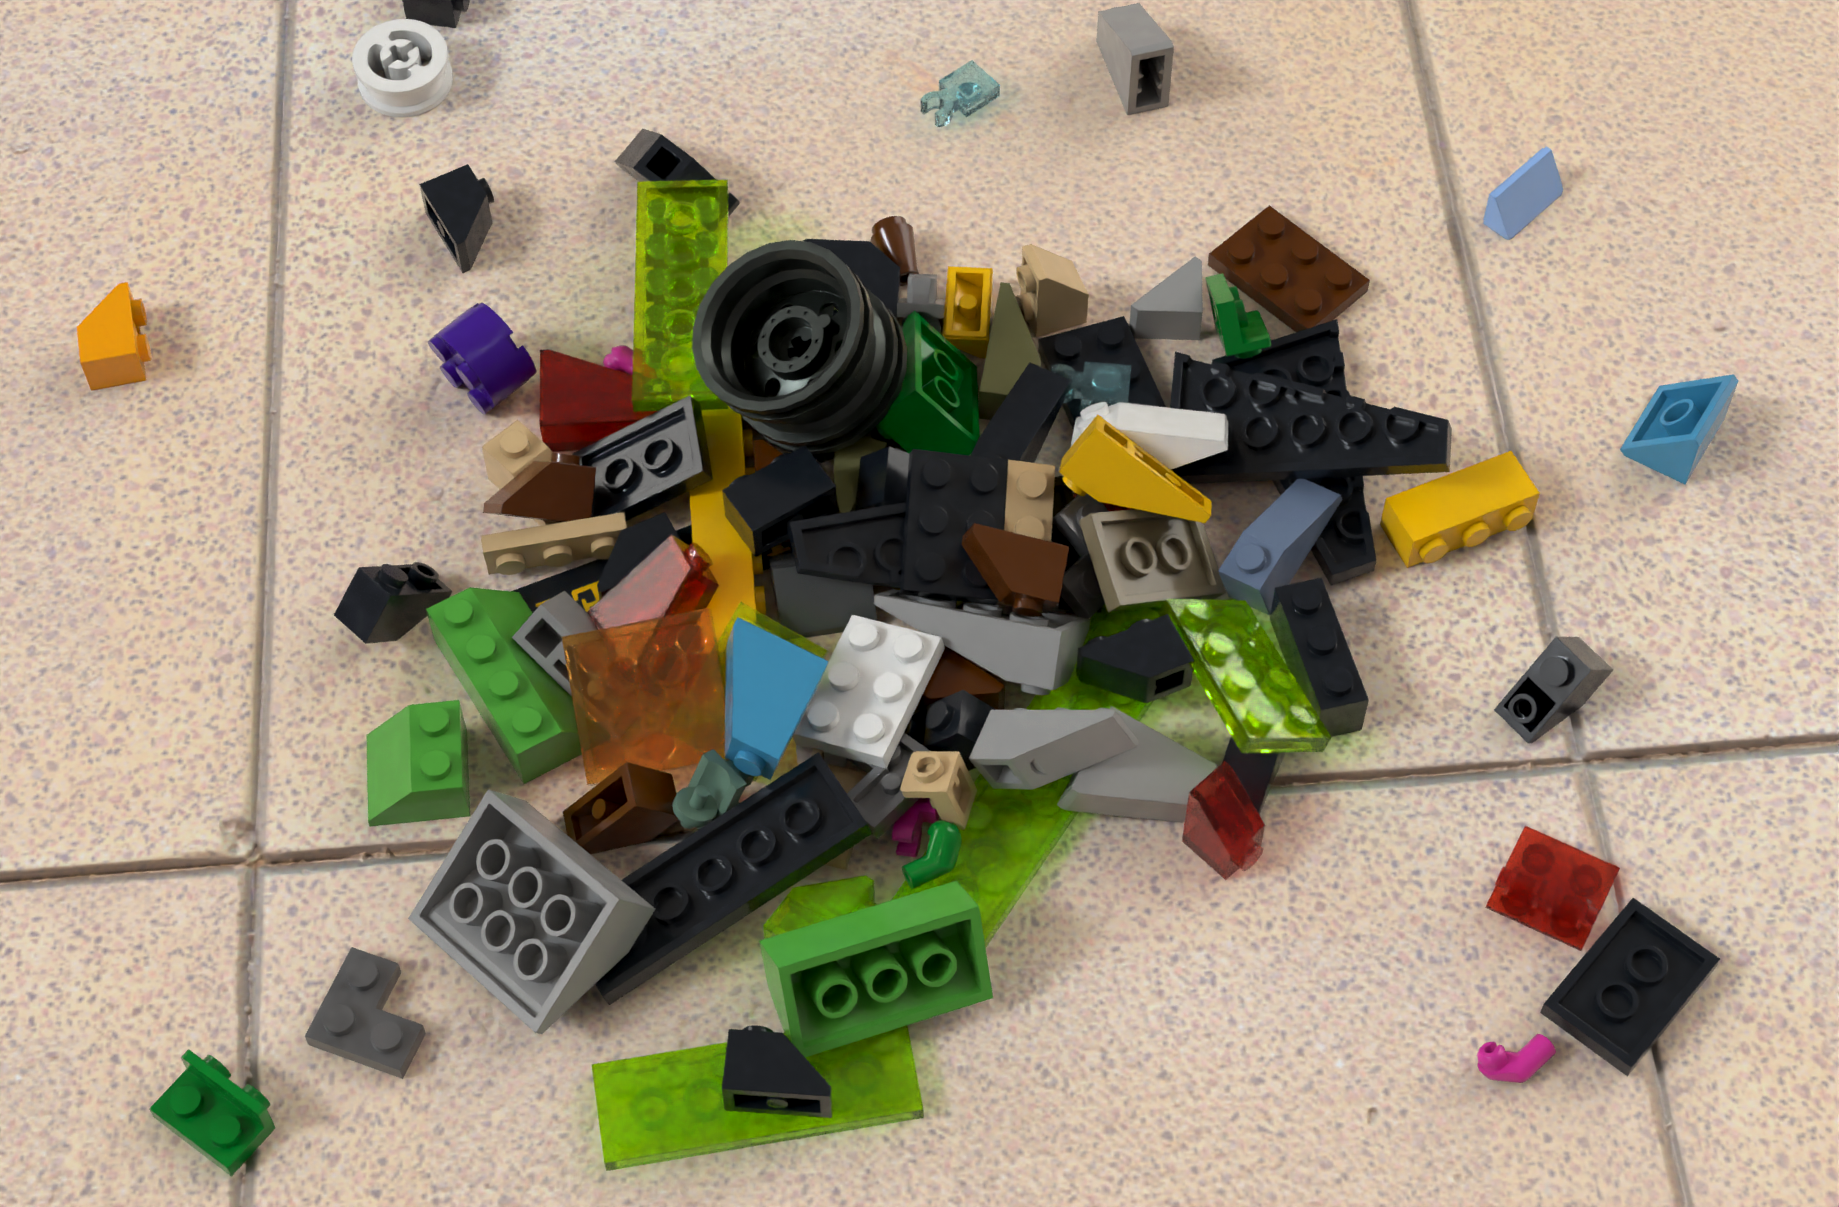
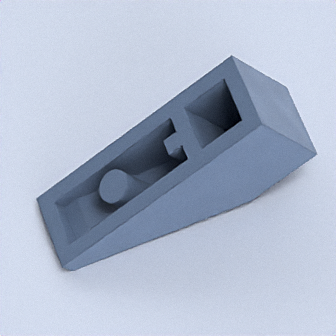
[1218,479,1342,615]

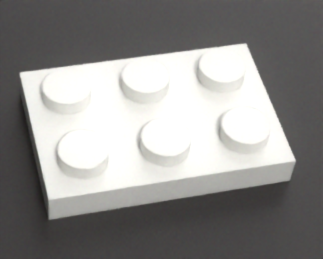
[793,615,945,769]

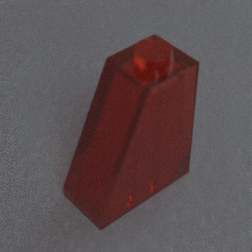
[539,349,664,452]
[588,535,719,695]

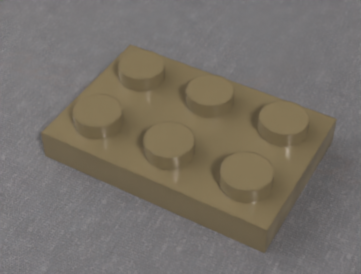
[1079,509,1226,612]

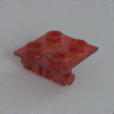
[1485,826,1620,951]

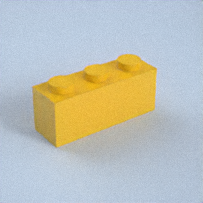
[1380,451,1540,568]

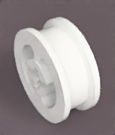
[352,19,453,117]

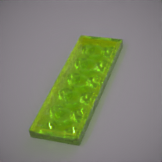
[632,180,729,412]
[591,1025,924,1171]

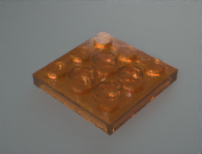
[562,608,725,786]

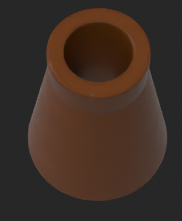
[870,216,919,286]

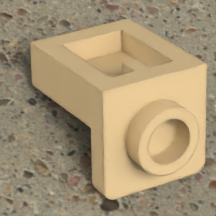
[900,751,977,830]

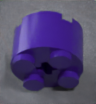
[428,303,537,415]

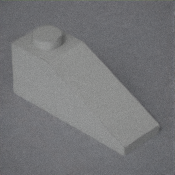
[512,591,651,741]

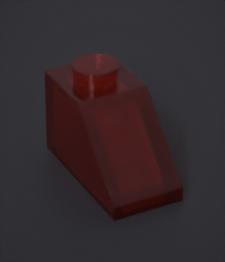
[1182,761,1265,880]

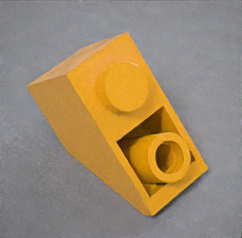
[76,282,152,391]

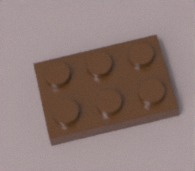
[1208,205,1370,332]

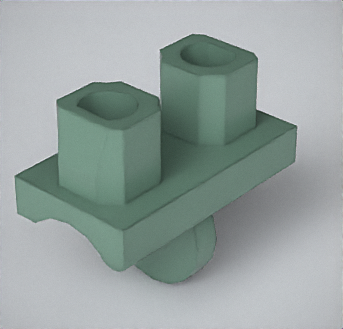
[672,749,755,830]

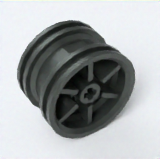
[692,240,907,455]

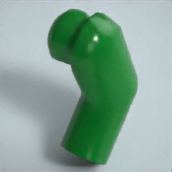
[902,820,962,889]

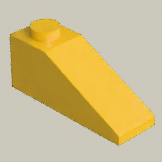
[1059,414,1212,523]

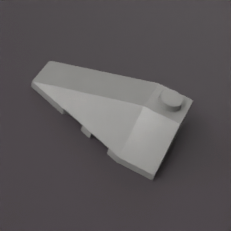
[874,589,1091,695]

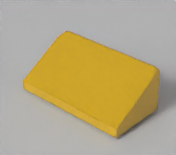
[943,266,993,359]

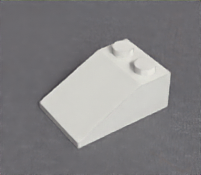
[1071,402,1228,470]

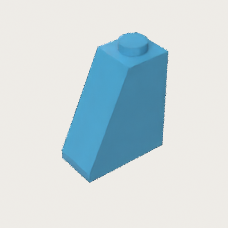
[725,617,829,780]

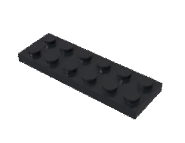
[595,752,873,1005]

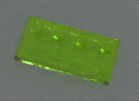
[1158,599,1332,753]

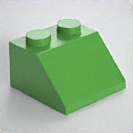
[366,700,470,826]

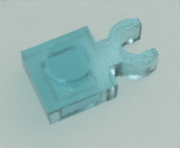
[921,60,1000,128]
[1051,362,1131,410]

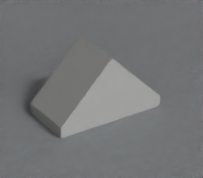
[1129,256,1203,340]

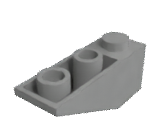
[969,708,1139,789]

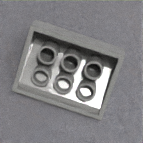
[408,789,655,1034]

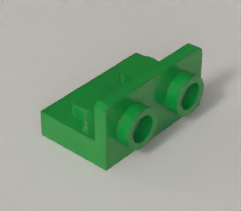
[1205,273,1272,358]
[149,1049,275,1177]

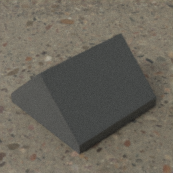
[768,553,877,641]

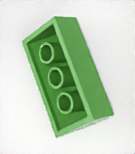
[426,587,612,784]
[759,881,993,1057]

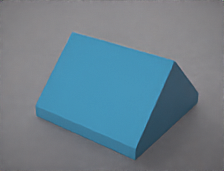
[1620,374,1738,484]

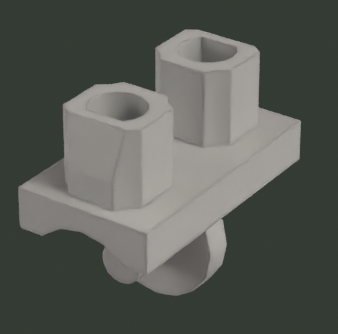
[897,274,945,333]

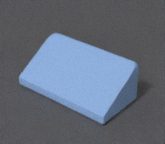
[1483,146,1563,240]

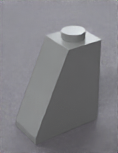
[1096,3,1174,115]
[1057,706,1217,823]

